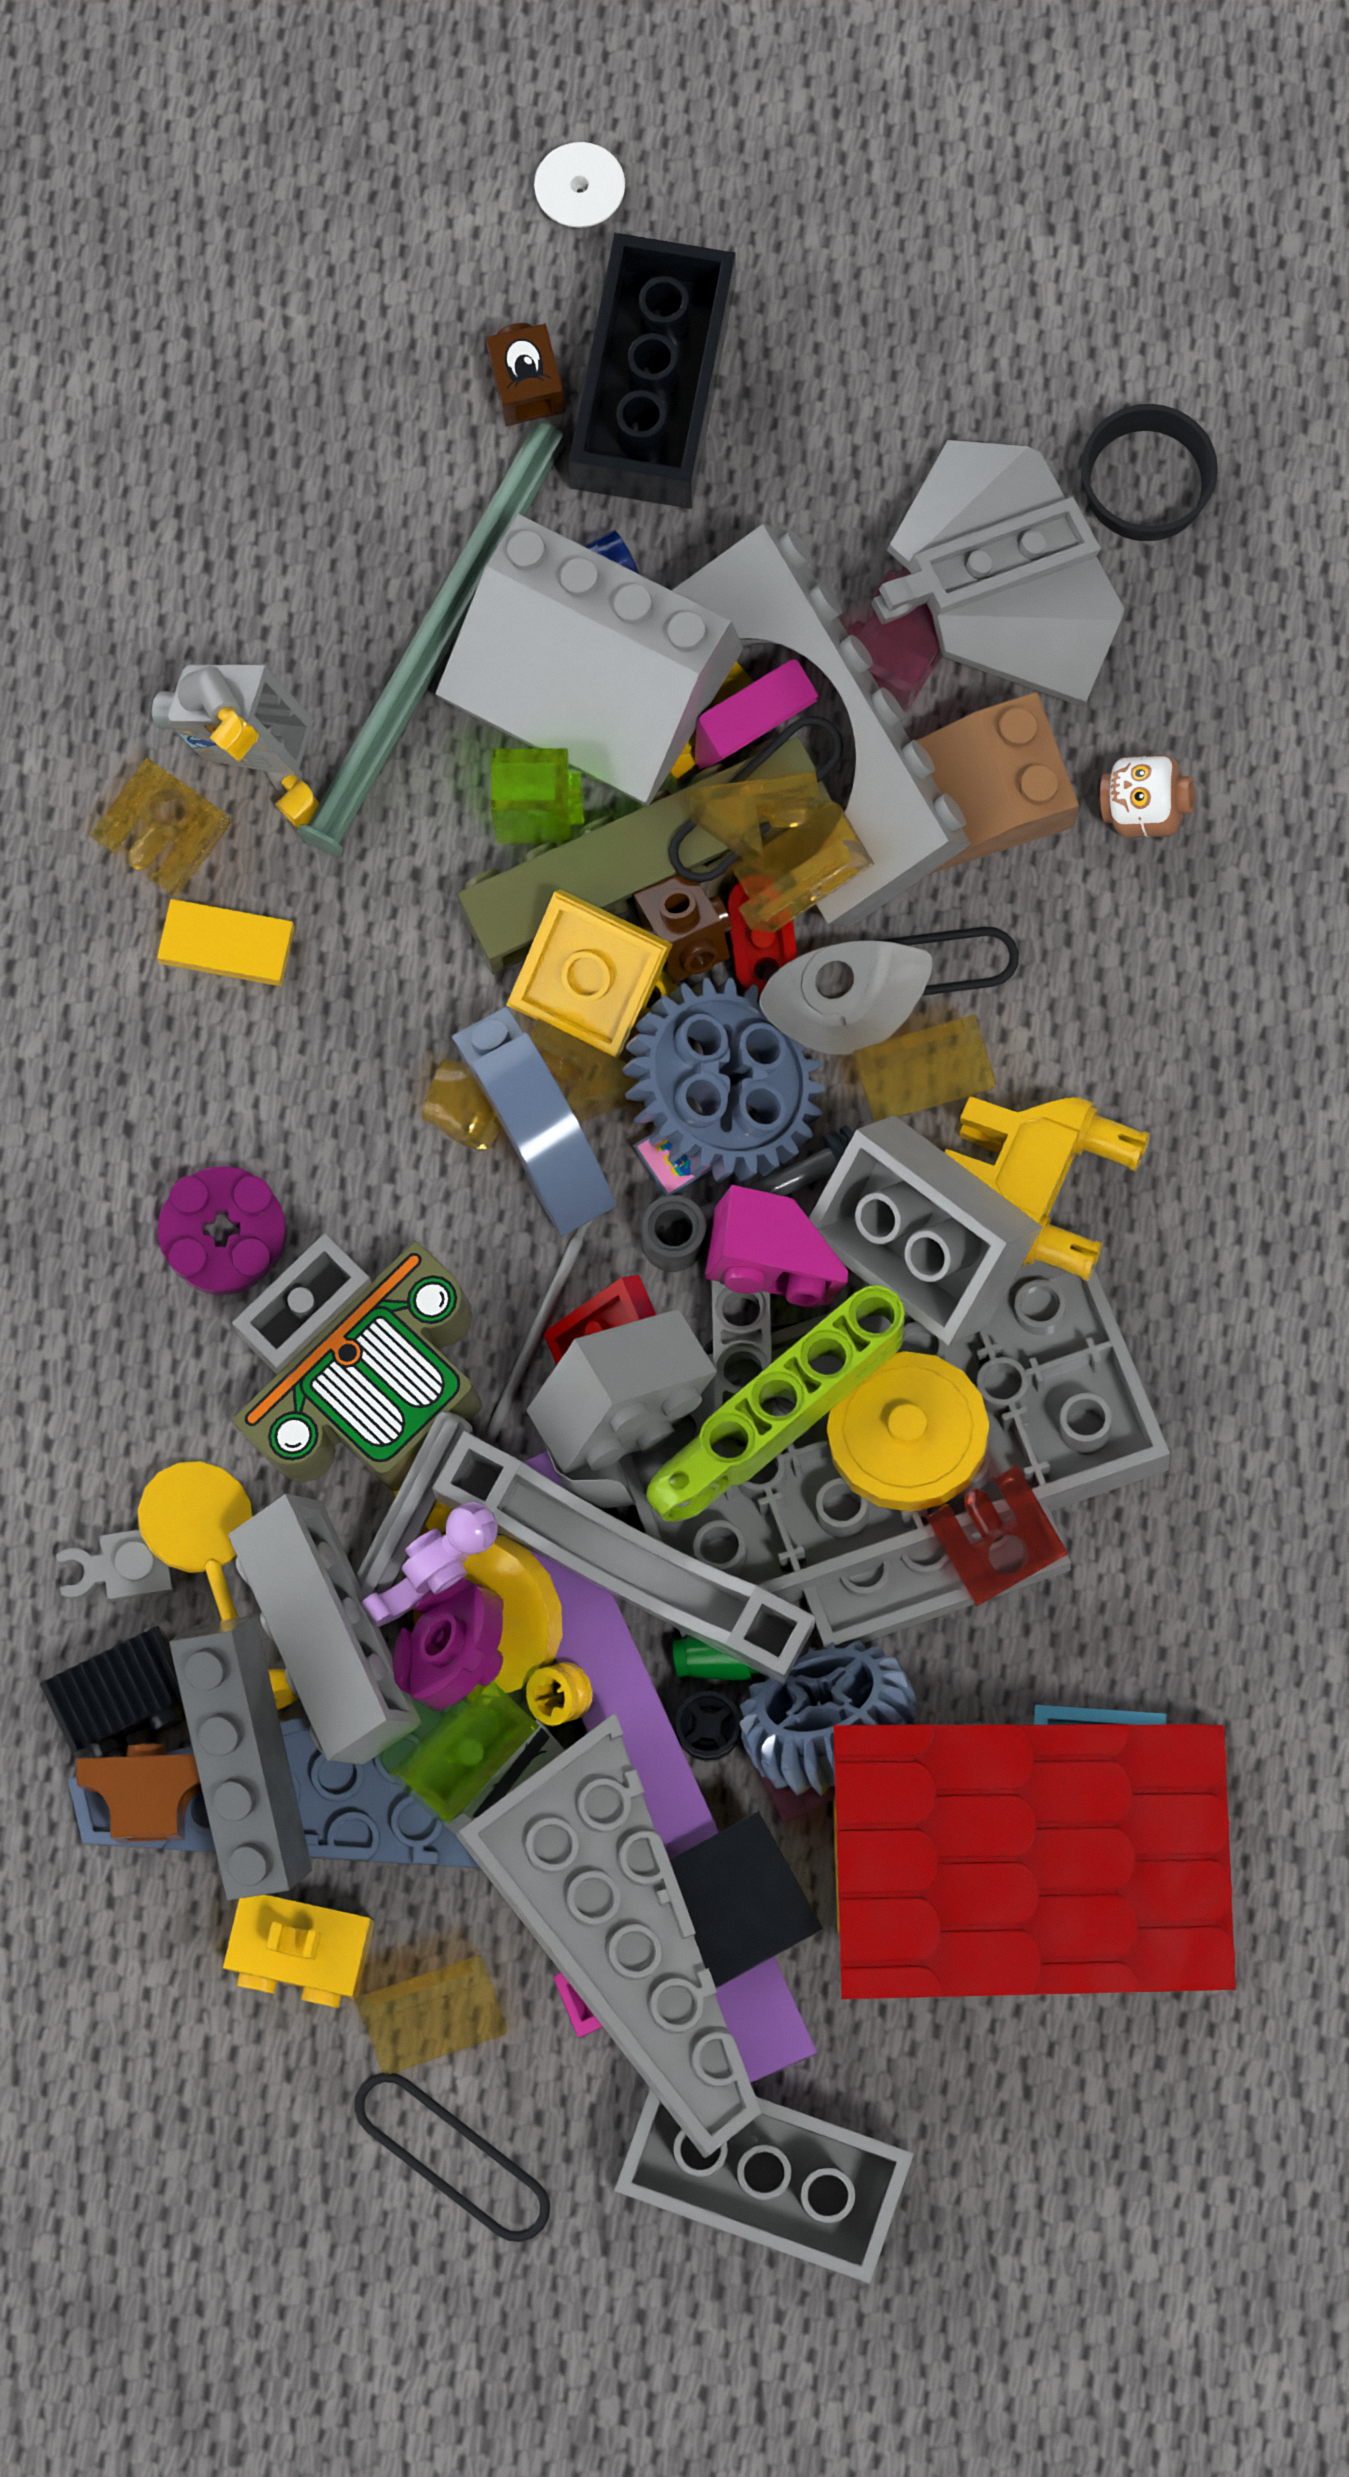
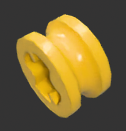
[526,1662,593,1726]

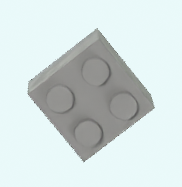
[526,1309,717,1474]

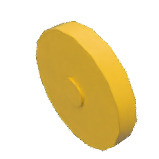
[827,1351,989,1512]
[413,1535,563,1697]

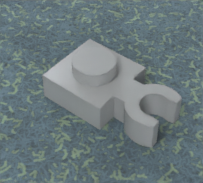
[56,1530,174,1602]

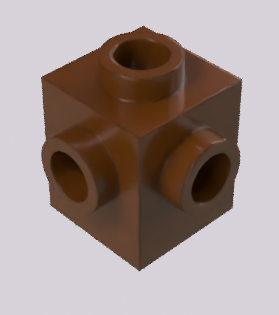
[633,868,732,984]

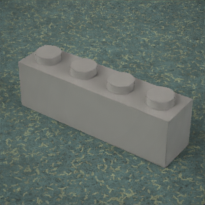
[228,1494,423,1765]

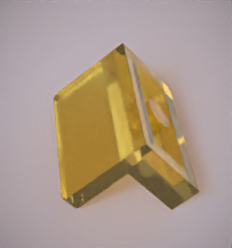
[734,802,874,933]
[849,1014,996,1122]
[355,1954,508,2075]

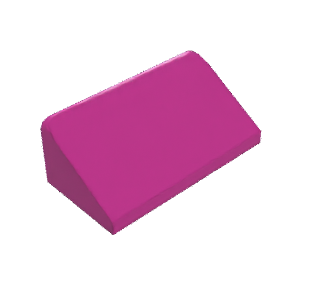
[695,659,819,769]

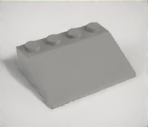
[435,514,744,807]

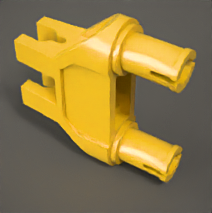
[944,1096,1150,1282]

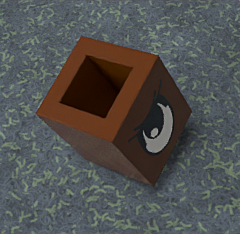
[486,323,565,426]

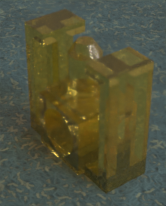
[90,758,233,898]

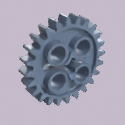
[623,978,825,1182]

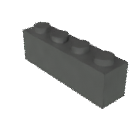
[169,1615,313,1901]

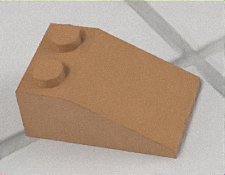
[916,692,1079,874]

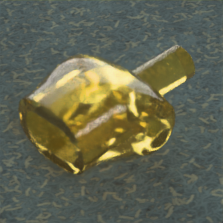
[422,1059,503,1151]

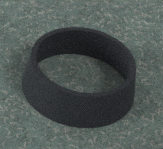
[1082,404,1218,541]

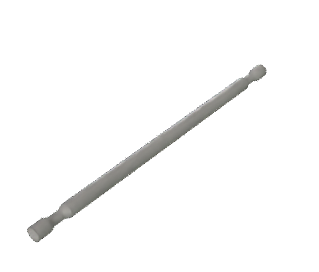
[482,1220,593,1446]

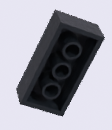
[569,233,736,509]

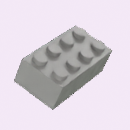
[614,2088,914,2284]

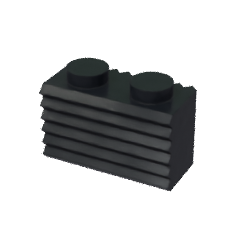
[40,1626,186,1759]

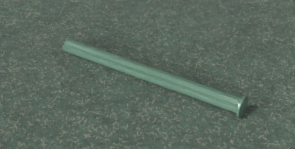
[296,421,566,857]

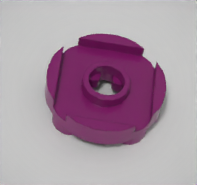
[158,1166,287,1295]
[393,1578,504,1712]

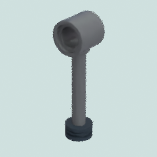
[641,1125,854,1272]

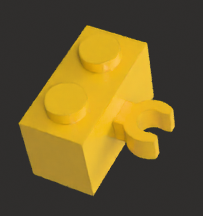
[223,1895,375,2009]

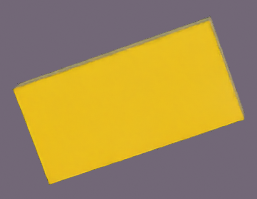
[157,899,295,987]

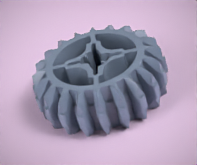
[740,1640,917,1796]

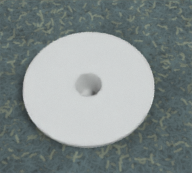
[534,142,625,228]

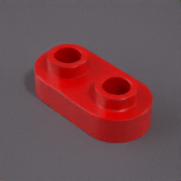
[728,875,798,1002]

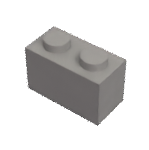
[232,1233,372,1375]

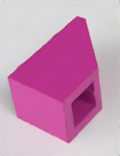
[705,1185,848,1307]

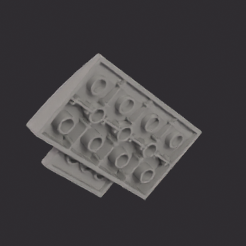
[619,1227,1170,1649]

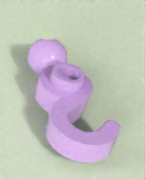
[361,1502,498,1627]

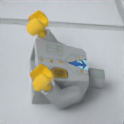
[152,665,319,828]

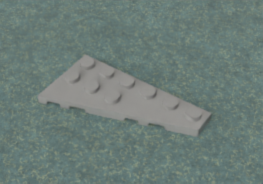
[456,1712,761,2158]

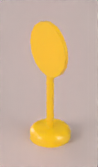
[137,1461,299,1711]

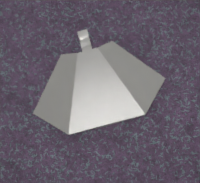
[871,440,1125,706]

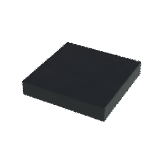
[669,1811,823,1989]

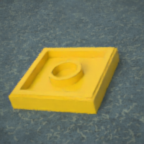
[507,889,673,1061]

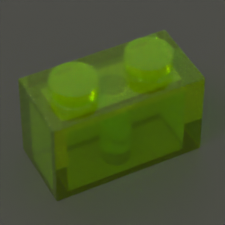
[491,748,584,844]
[388,1681,539,1824]

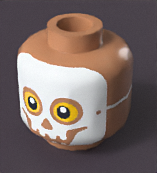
[1100,755,1195,838]

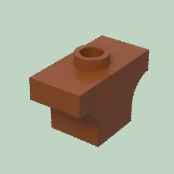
[77,1744,202,1843]

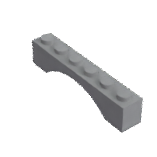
[432,1431,815,1685]

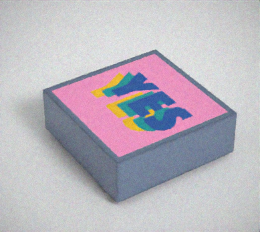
[633,1132,713,1196]

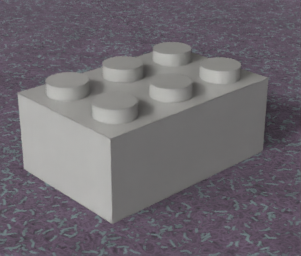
[809,1115,1043,1346]

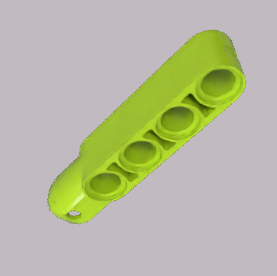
[646,1285,905,1522]

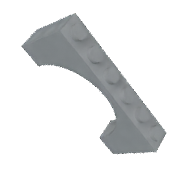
[672,524,972,927]

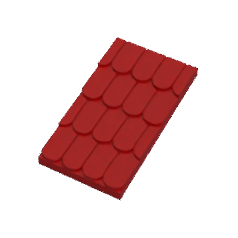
[833,1724,1236,1999]

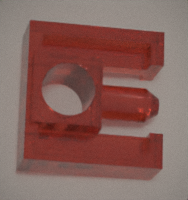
[924,1465,1068,1606]

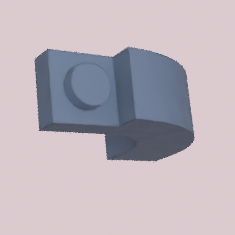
[451,1006,617,1237]

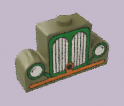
[231,1240,482,1491]

